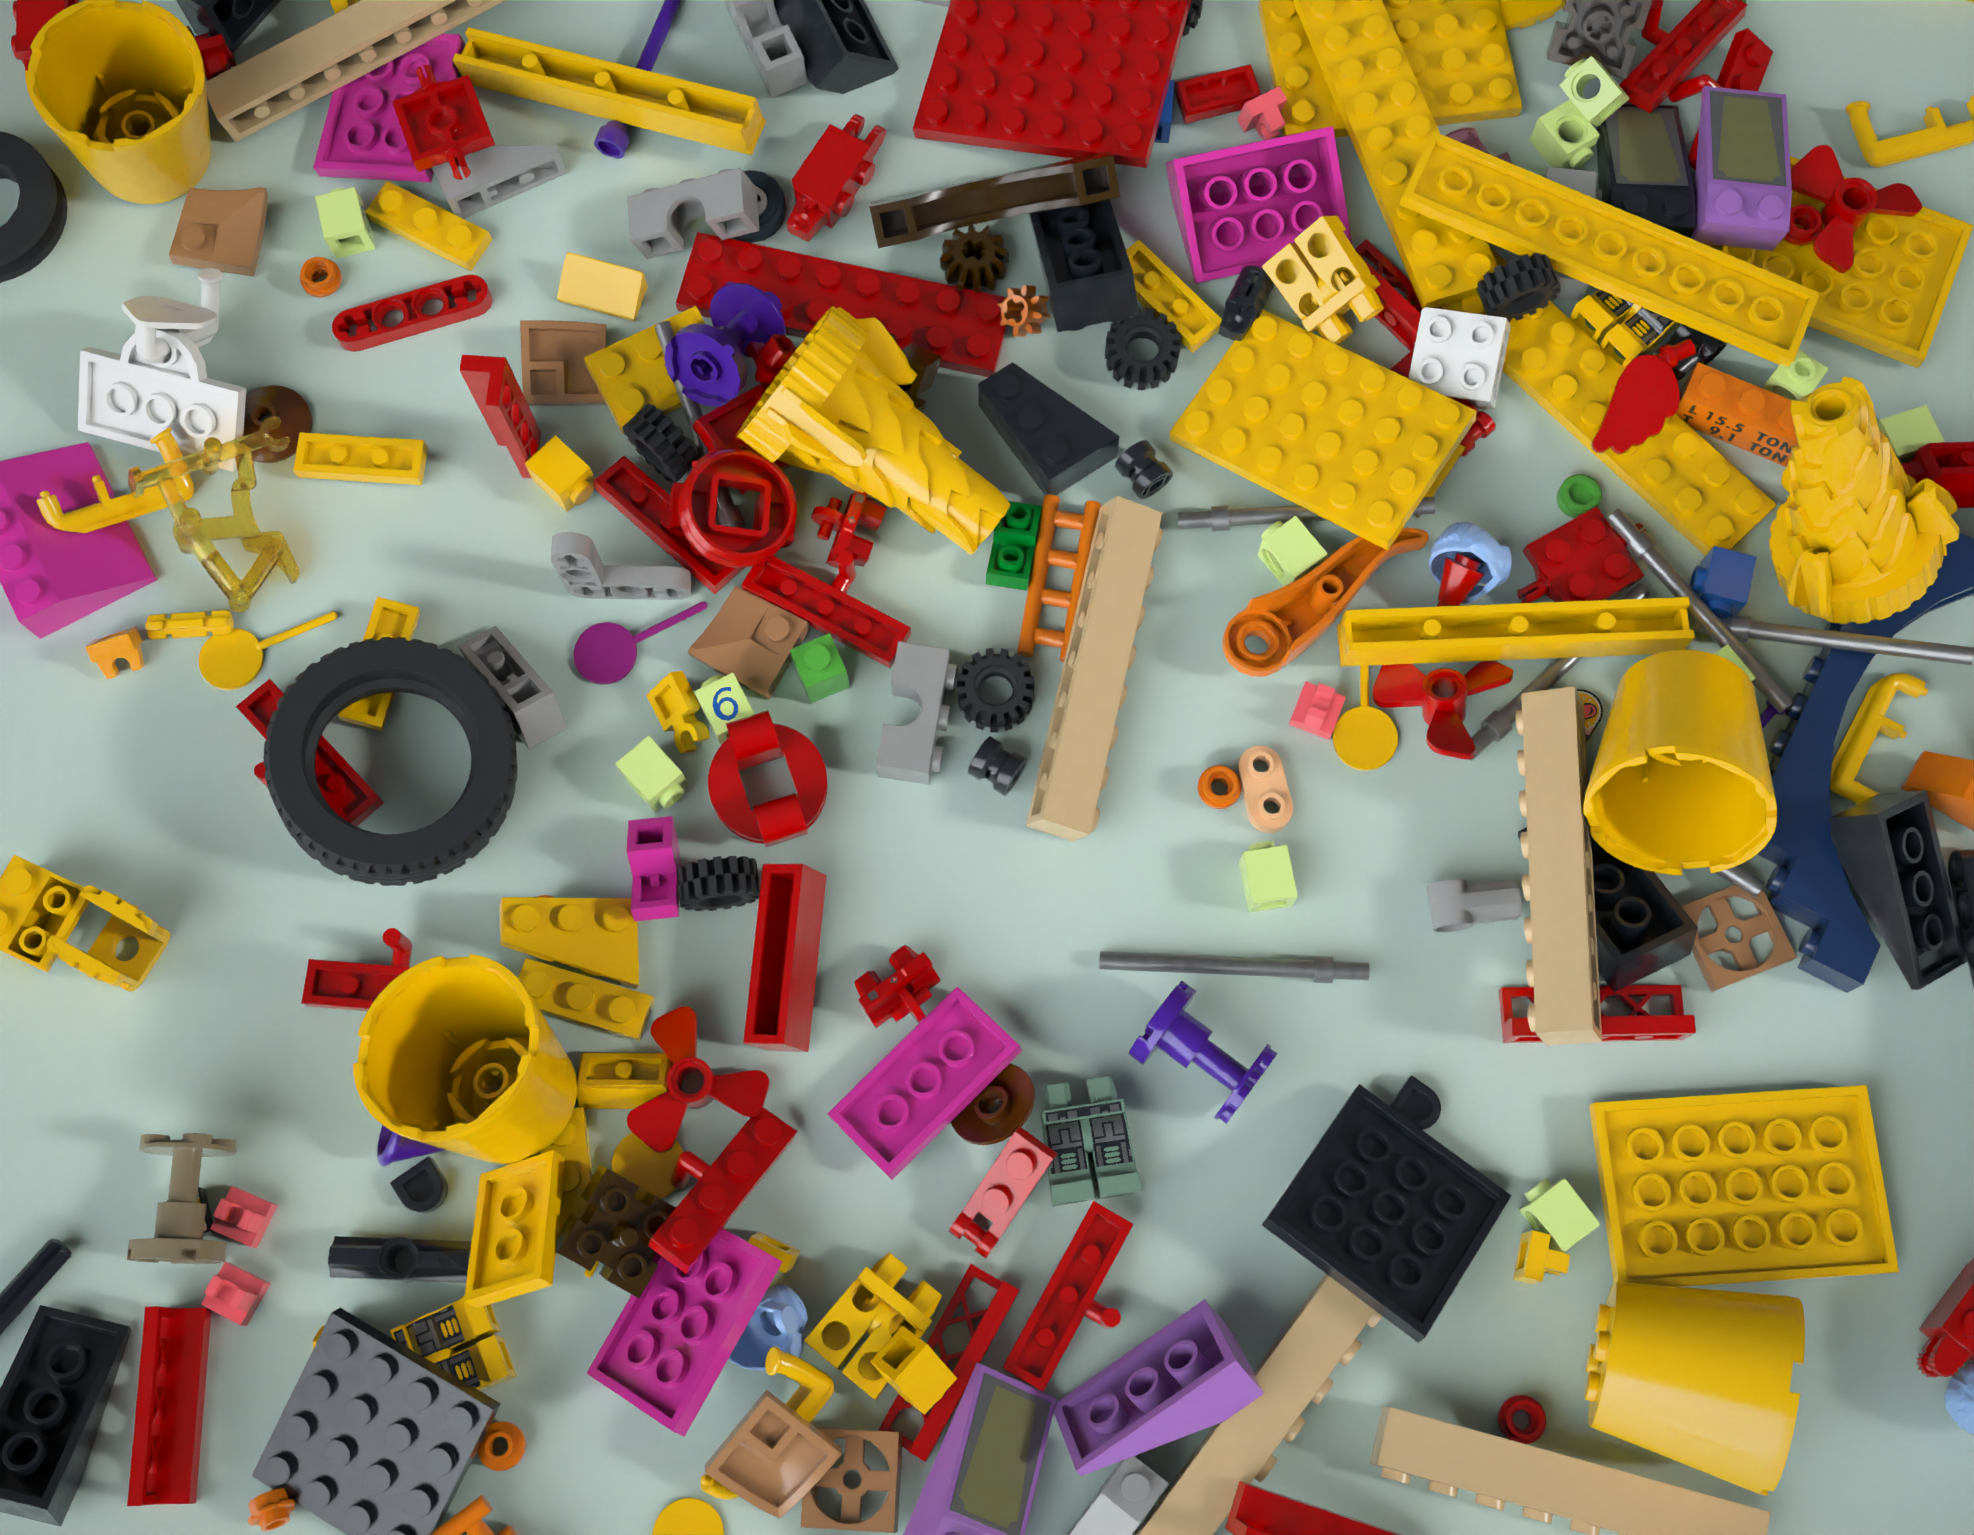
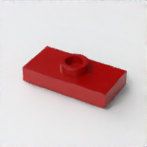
[1174,64,1262,124]

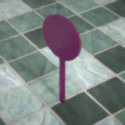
[573,601,708,685]

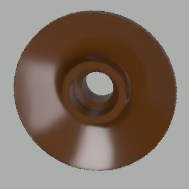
[242,385,313,463]
[951,1064,1035,1145]

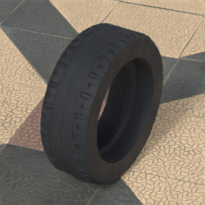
[263,637,518,886]

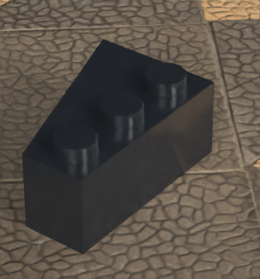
[978,362,1119,495]

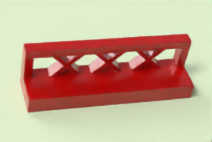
[1355,239,1440,352]
[459,354,541,479]
[1499,985,1696,1043]
[878,1264,1020,1462]
[127,1306,212,1506]
[1225,1481,1403,1535]

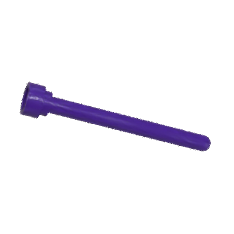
[594,0,681,159]

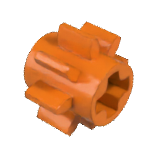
[998,285,1051,337]

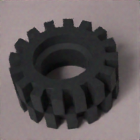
[1476,253,1561,322]
[1105,308,1181,390]
[622,404,700,483]
[956,648,1035,733]
[676,856,760,911]

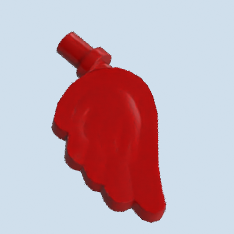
[1591,339,1696,455]

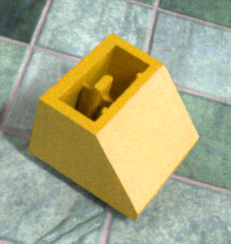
[0,854,90,973]

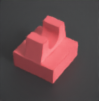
[1237,86,1287,141]
[1289,681,1346,740]
[210,1186,278,1248]
[201,1262,271,1326]

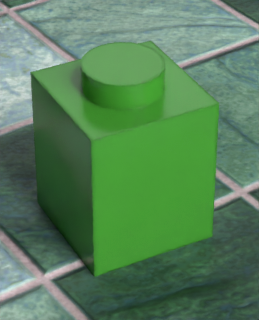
[790,633,850,704]

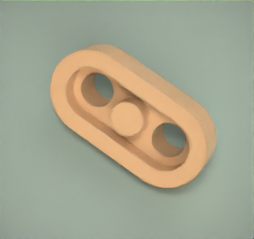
[1237,746,1293,833]

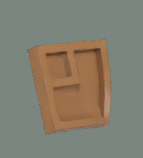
[169,187,268,277]
[520,320,607,406]
[687,586,811,700]
[705,1390,842,1519]

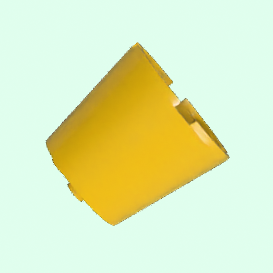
[25,0,211,204]
[1583,650,1777,875]
[353,954,577,1164]
[1584,1282,1805,1496]

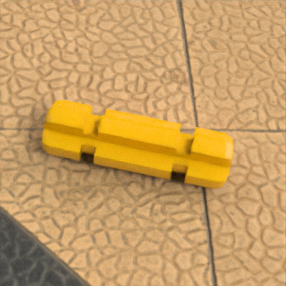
[145,610,234,640]

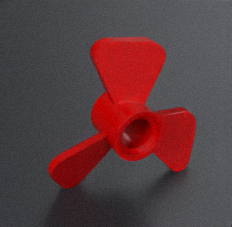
[1791,145,1922,273]
[1373,661,1513,760]
[627,1006,770,1153]

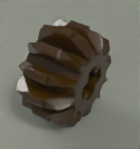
[940,223,1009,293]

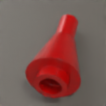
[1436,552,1485,607]

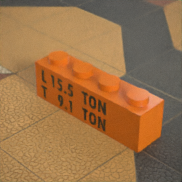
[1676,362,1798,467]

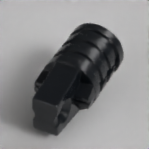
[1218,265,1275,341]

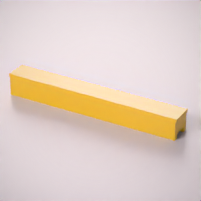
[452,27,766,155]
[1336,597,1695,667]

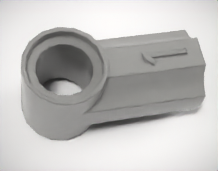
[1427,879,1522,932]

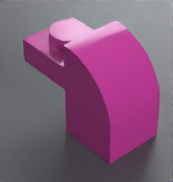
[627,816,681,921]

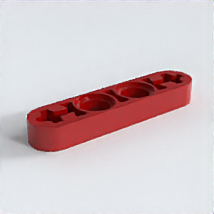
[332,274,492,352]

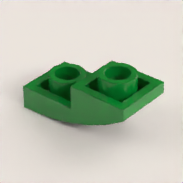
[986,501,1042,591]

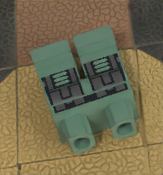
[1040,1076,1142,1207]

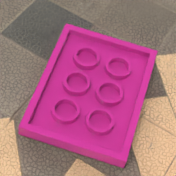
[313,34,466,183]
[587,1229,782,1437]

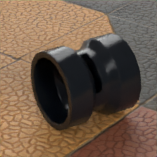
[1115,440,1173,500]
[968,736,1028,796]

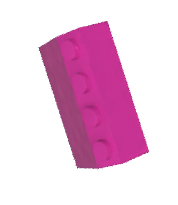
[1165,126,1353,283]
[0,442,157,639]

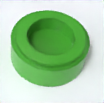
[1556,474,1602,518]

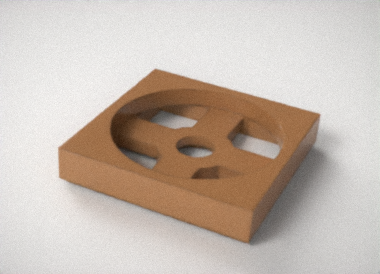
[1682,876,1797,992]
[801,1427,903,1533]

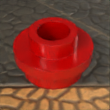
[1784,204,1822,246]
[1497,1395,1546,1444]

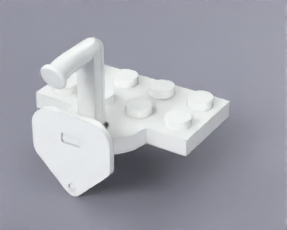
[78,268,246,472]

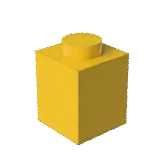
[524,435,595,512]
[870,1326,957,1415]

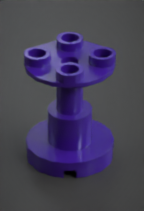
[664,282,786,407]
[1128,981,1278,1124]

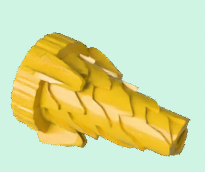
[737,306,1011,555]
[1769,376,1960,624]

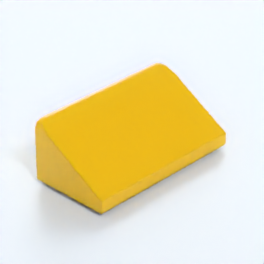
[557,252,648,322]
[577,1053,672,1109]

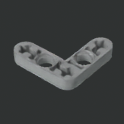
[551,532,692,600]

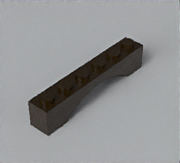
[869,151,1120,248]

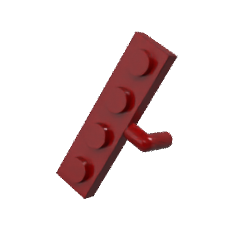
[1619,0,1748,114]
[1668,28,1773,170]
[594,456,745,594]
[741,550,911,669]
[235,679,384,827]
[301,928,412,1011]
[648,1108,797,1274]
[1002,1201,1134,1392]

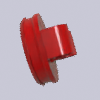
[668,448,797,568]
[708,710,828,847]

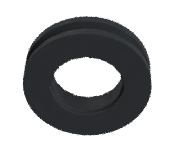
[0,131,68,283]

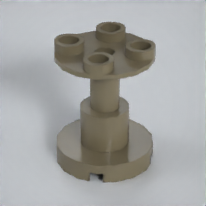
[127,1133,236,1264]

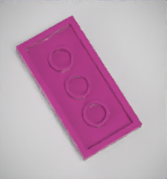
[827,986,1022,1180]

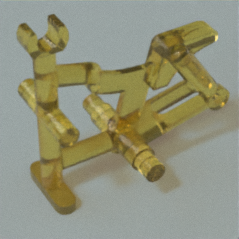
[128,416,300,613]

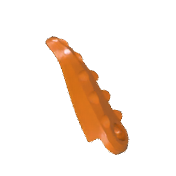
[1222,528,1429,677]

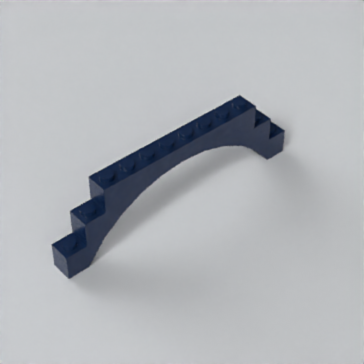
[1757,533,1974,993]

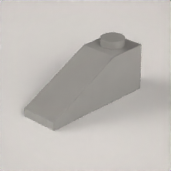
[431,145,567,219]
[458,626,567,750]
[1067,1456,1169,1535]

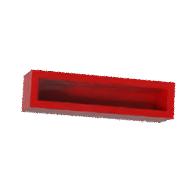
[743,864,827,1052]

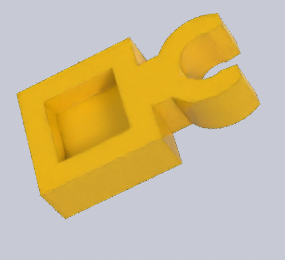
[646,671,710,753]

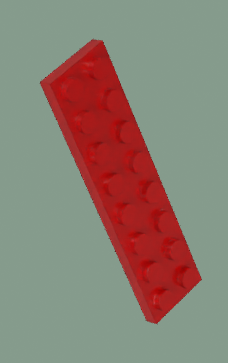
[676,232,1008,377]

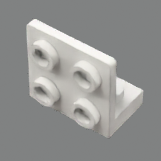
[1408,307,1511,409]

